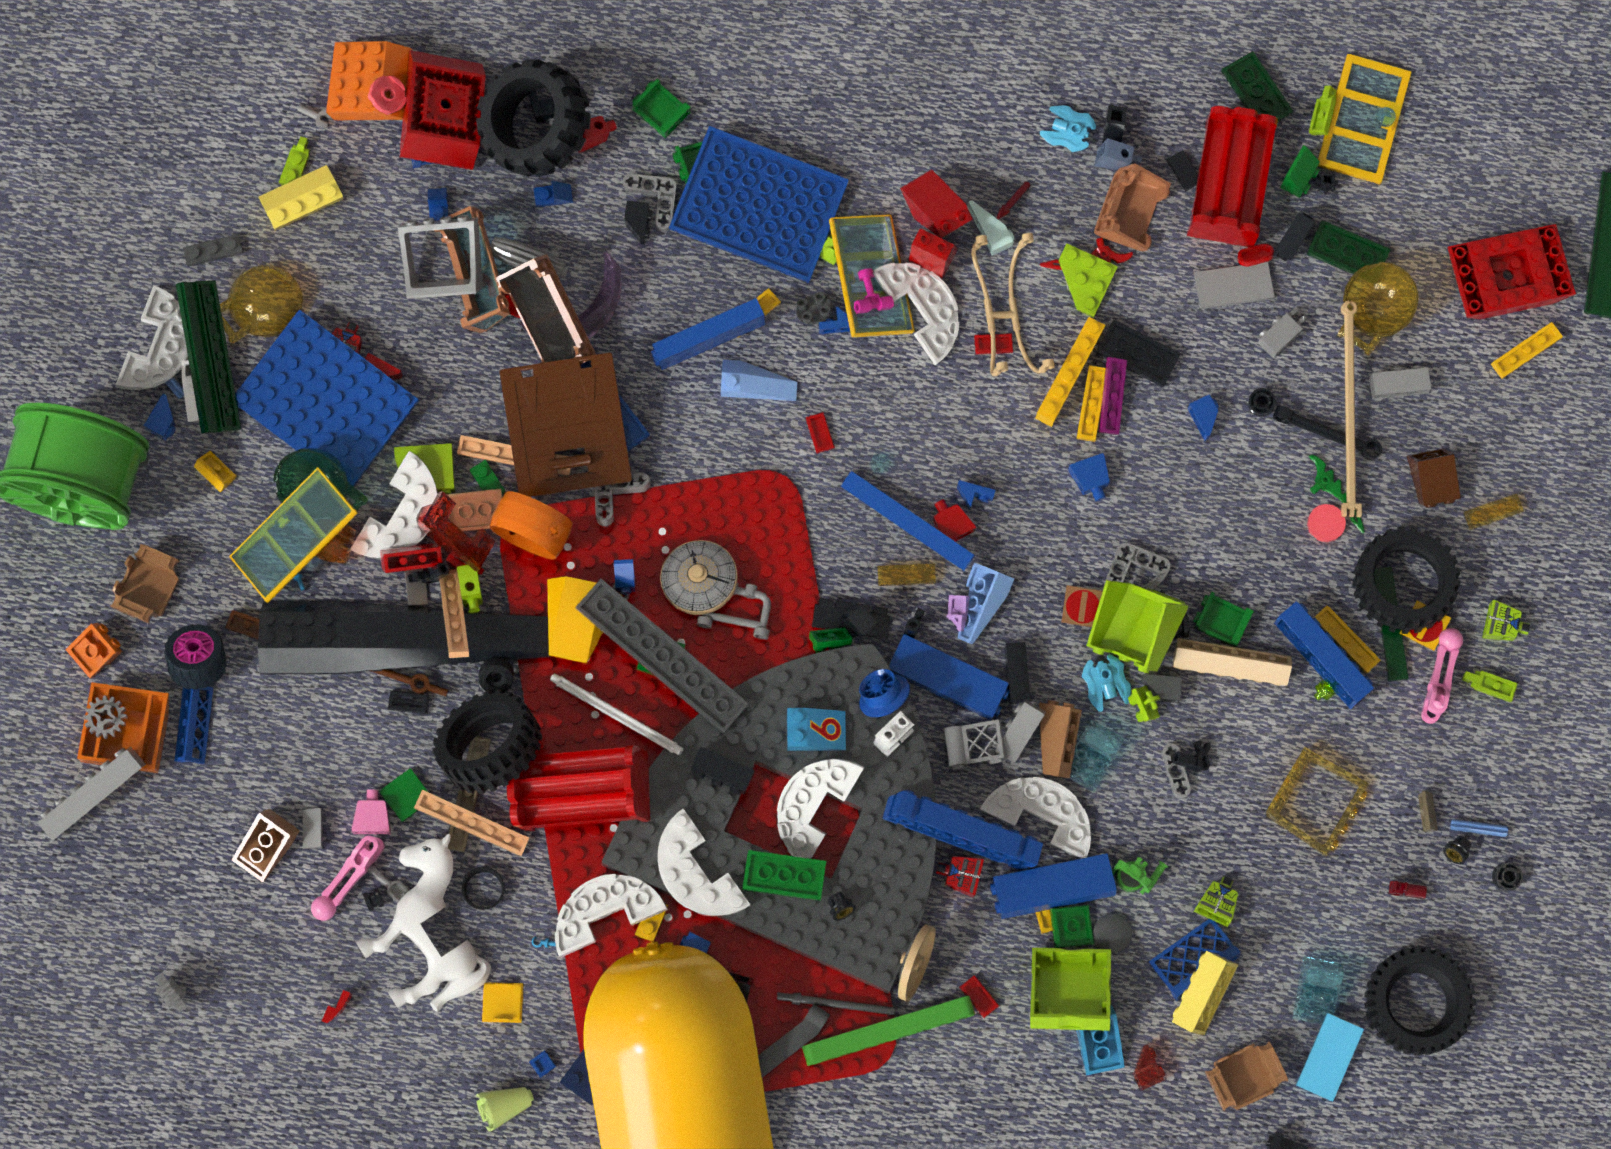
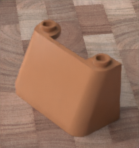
[1094,163,1171,252]

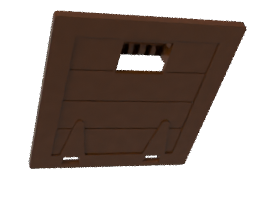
[499,352,632,497]

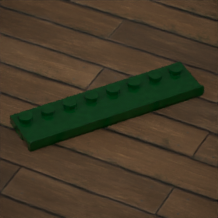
[1584,171,1611,318]
[176,280,241,434]

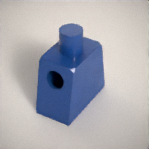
[1068,453,1110,502]

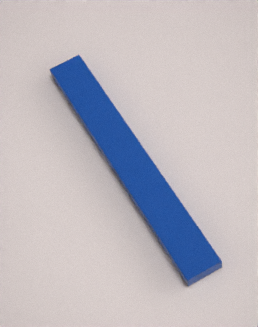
[841,471,975,571]

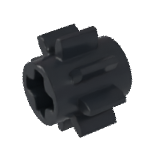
[1314,170,1339,195]

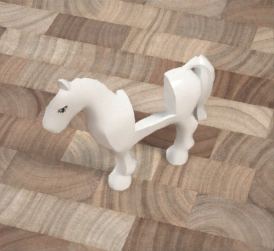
[355,834,491,1012]

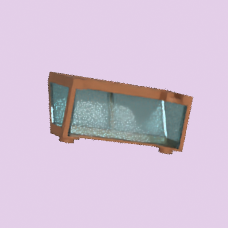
[434,206,510,333]

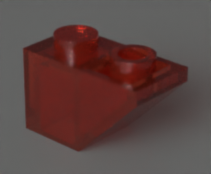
[1132,1044,1165,1091]

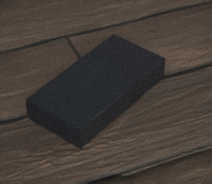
[1166,150,1198,192]

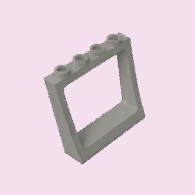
[398,215,483,299]

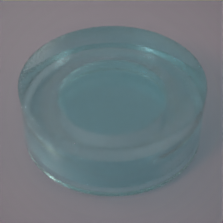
[1376,107,1396,127]
[870,454,890,473]

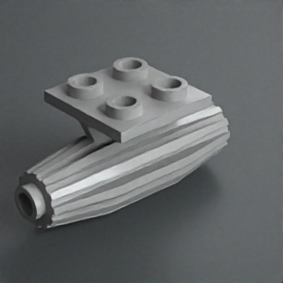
[490,236,568,289]

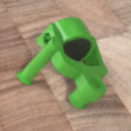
[1112,857,1168,895]

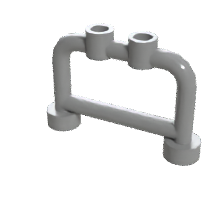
[696,582,771,640]

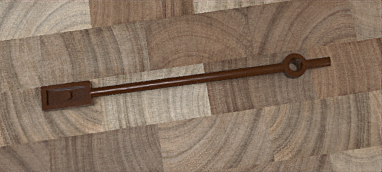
[225,610,449,697]

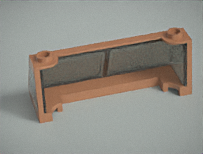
[496,254,596,364]

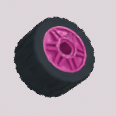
[164,624,227,689]

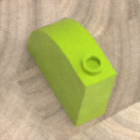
[394,443,455,496]

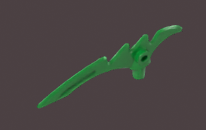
[1309,455,1365,534]

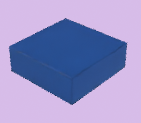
[529,1050,556,1078]

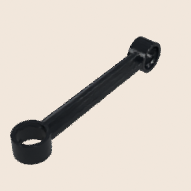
[1273,406,1382,460]

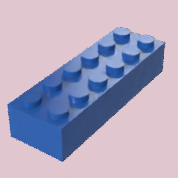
[1274,601,1374,710]

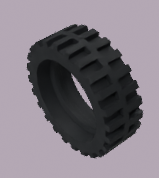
[1352,526,1461,634]
[433,690,542,794]

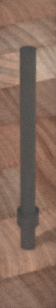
[777,992,895,1015]

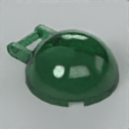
[273,448,368,528]

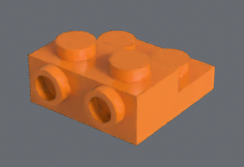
[65,623,123,678]

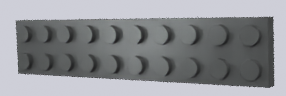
[575,579,749,734]

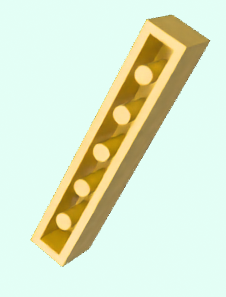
[1035,317,1105,427]

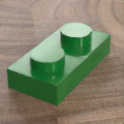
[469,460,506,495]

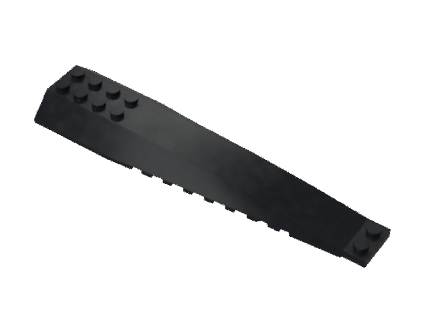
[258,601,551,675]

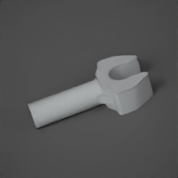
[298,104,332,128]

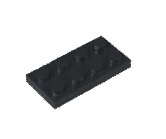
[1096,320,1181,387]

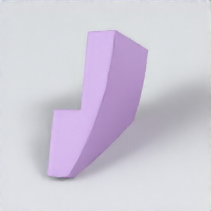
[947,595,969,631]

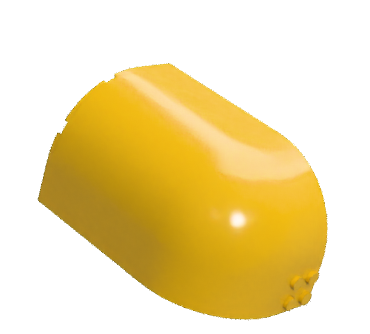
[584,942,774,1149]

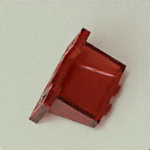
[416,491,495,571]

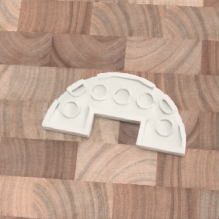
[873,262,959,365]
[116,285,188,390]
[350,451,438,558]
[777,759,865,859]
[980,777,1091,859]
[658,809,751,916]
[555,874,668,958]

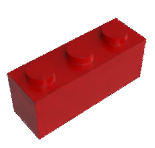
[380,543,442,573]

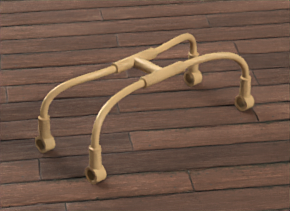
[971,233,1055,376]

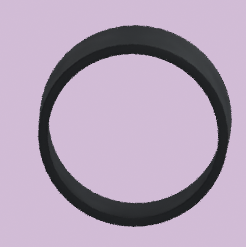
[461,867,505,910]

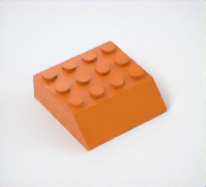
[326,41,413,120]
[77,682,169,773]

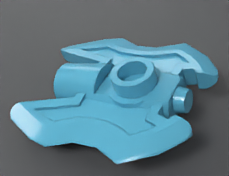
[1040,105,1096,152]
[1082,654,1131,712]

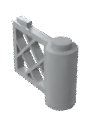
[944,719,1005,771]

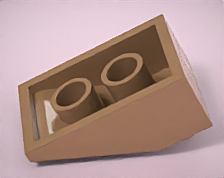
[232,809,300,882]

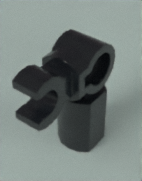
[408,563,450,583]
[903,608,925,638]
[1173,740,1211,773]

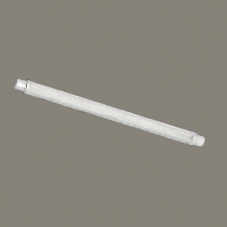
[550,673,684,756]

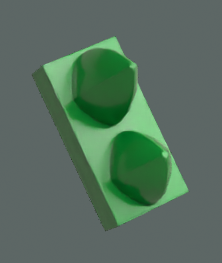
[809,627,852,653]

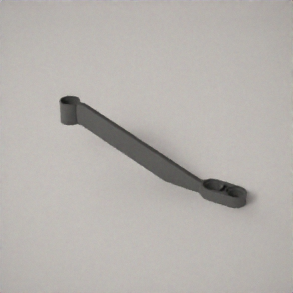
[758,1004,830,1078]

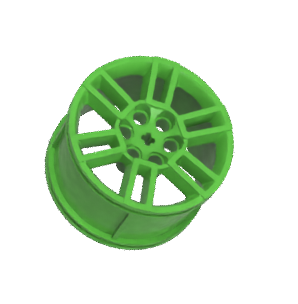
[0,403,150,530]

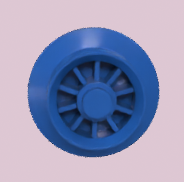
[859,669,910,717]

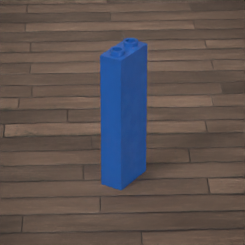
[651,298,765,370]
[889,634,1009,721]
[990,853,1117,919]

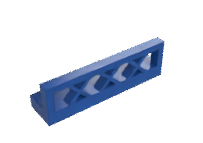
[174,686,213,764]

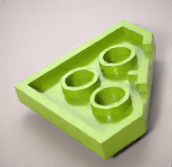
[1058,243,1118,318]

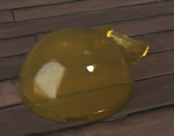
[1337,262,1419,356]
[220,265,304,344]

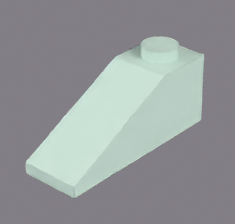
[967,200,1014,256]

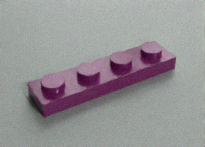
[1099,357,1127,435]

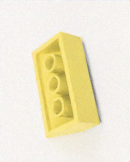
[258,165,343,231]
[1172,951,1238,1035]

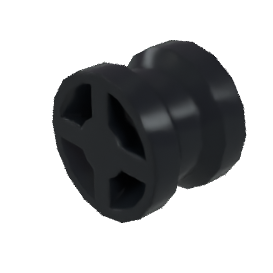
[363,888,384,912]

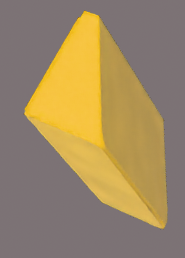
[194,451,237,492]

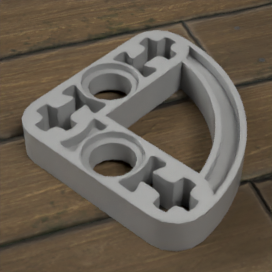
[1103,543,1170,590]

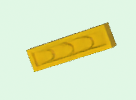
[1491,322,1563,379]
[1076,365,1106,442]
[1314,605,1381,674]

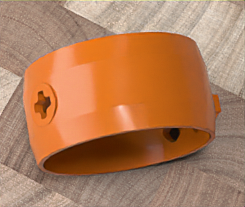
[489,491,573,559]

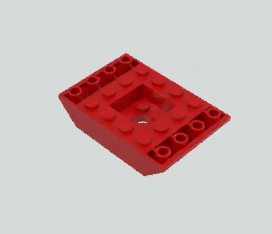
[399,50,486,170]
[1447,224,1576,319]

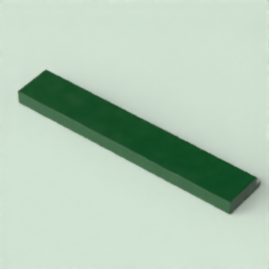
[1374,567,1409,682]

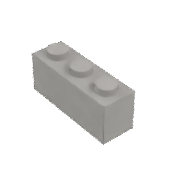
[1369,366,1431,400]
[994,700,1046,763]

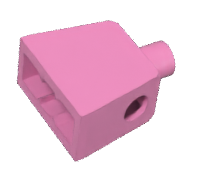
[352,789,391,834]

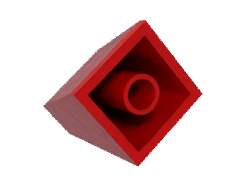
[900,169,972,238]
[908,228,958,279]

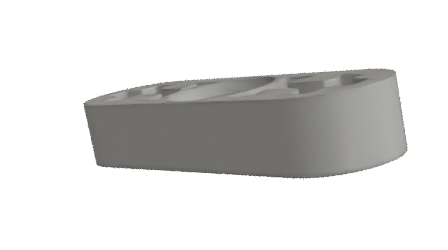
[1161,743,1191,799]

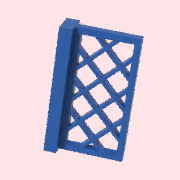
[1149,919,1240,1001]

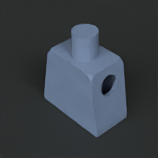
[1095,138,1142,170]

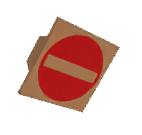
[1061,585,1103,627]

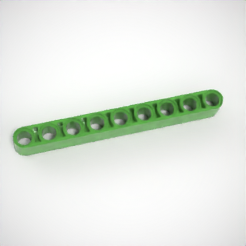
[802,996,975,1066]

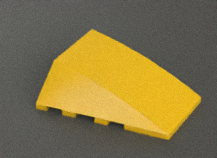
[547,576,623,663]

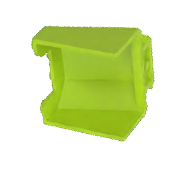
[1086,580,1188,673]

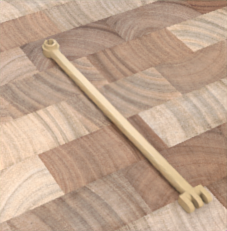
[1341,301,1362,517]

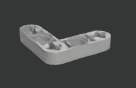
[622,173,676,232]
[595,473,650,526]

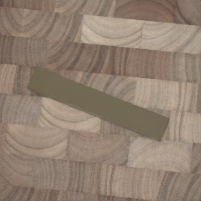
[448,736,491,853]

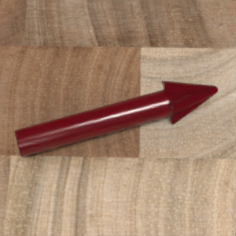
[996,181,1031,219]

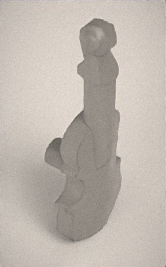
[367,865,408,902]

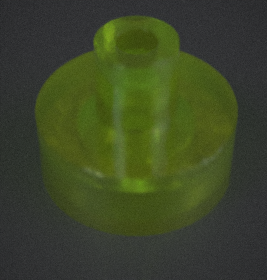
[1314,680,1335,700]

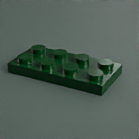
[1221,51,1293,121]
[1306,220,1391,284]

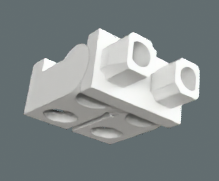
[874,711,914,757]

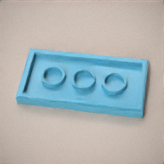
[1296,1013,1364,1102]

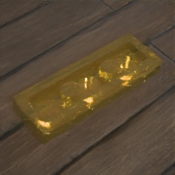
[1463,494,1524,530]
[877,563,936,586]

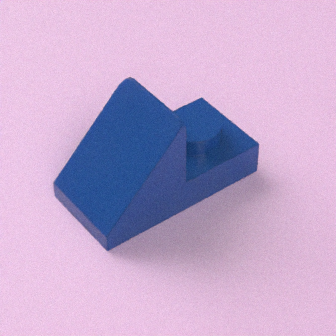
[533,181,573,208]
[428,188,449,221]
[818,306,850,334]
[957,480,996,510]

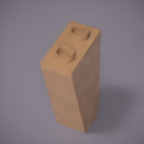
[1039,700,1082,779]

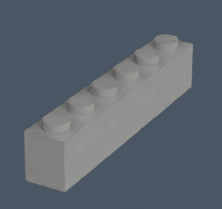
[38,746,146,841]

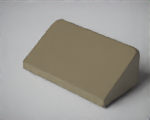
[1418,791,1438,832]

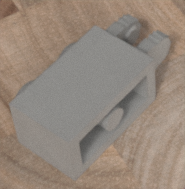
[1258,307,1308,359]

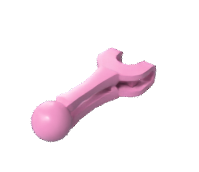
[1421,628,1463,724]
[311,836,385,921]

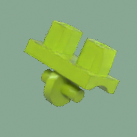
[1128,685,1160,722]

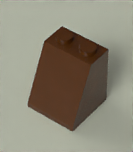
[1407,448,1461,508]

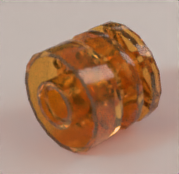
[309,519,357,564]

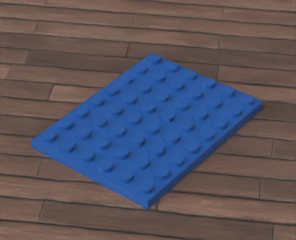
[669,126,849,283]
[235,309,420,491]

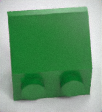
[1280,145,1320,198]

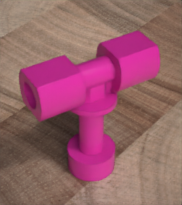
[854,268,894,314]

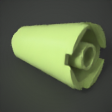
[476,1087,534,1132]

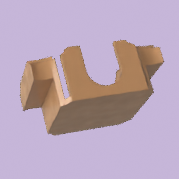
[110,544,180,624]
[1204,1041,1288,1112]

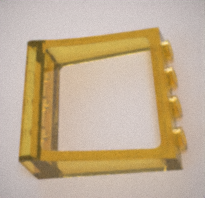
[1266,747,1368,857]

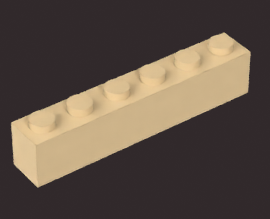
[1173,638,1292,686]

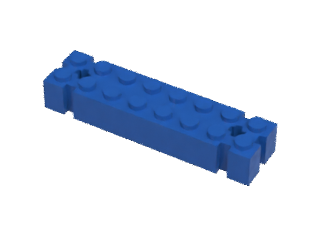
[882,790,1043,871]

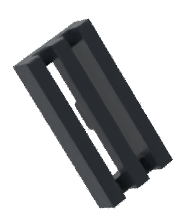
[388,690,429,715]

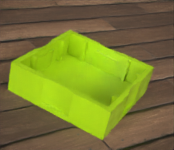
[1030,948,1111,1031]

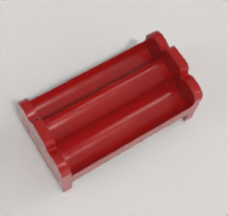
[1187,106,1278,247]
[507,745,650,831]

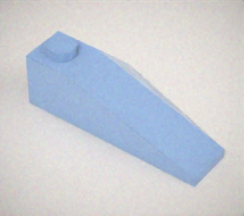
[721,359,797,401]
[958,562,1014,644]

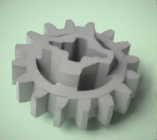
[83,695,128,739]
[154,973,187,1012]

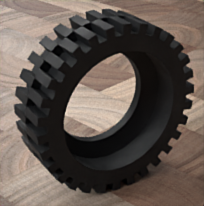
[1364,946,1476,1056]

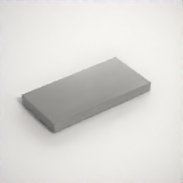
[1194,262,1274,309]

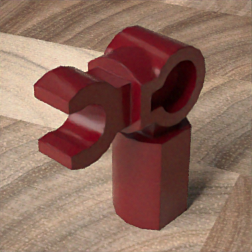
[1388,881,1427,899]

